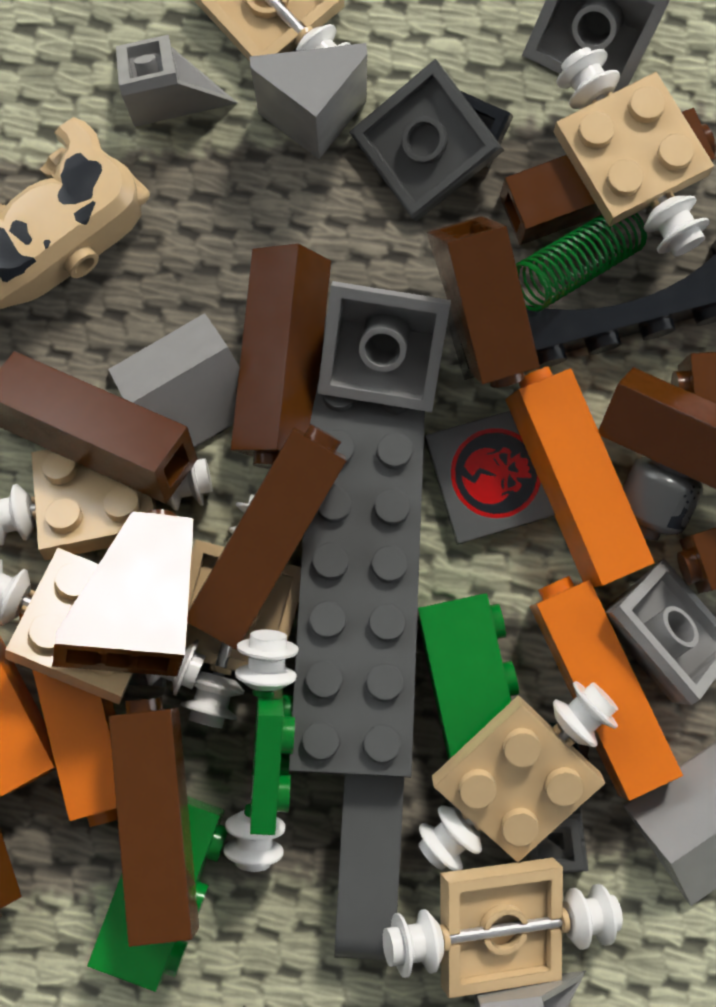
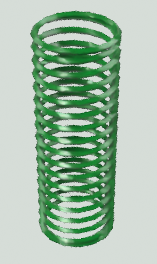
[516,213,647,312]

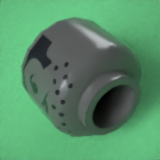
[622,457,704,540]

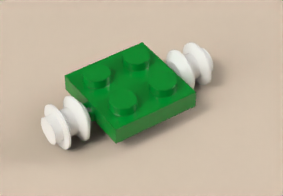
[224,630,299,872]

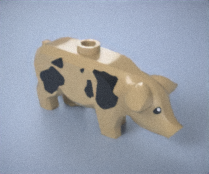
[0,117,150,309]

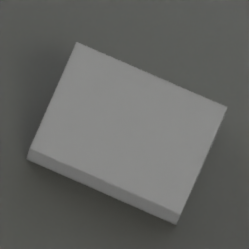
[522,0,670,93]
[249,43,367,159]
[317,281,451,412]
[108,313,240,448]
[604,558,716,705]
[623,742,716,906]

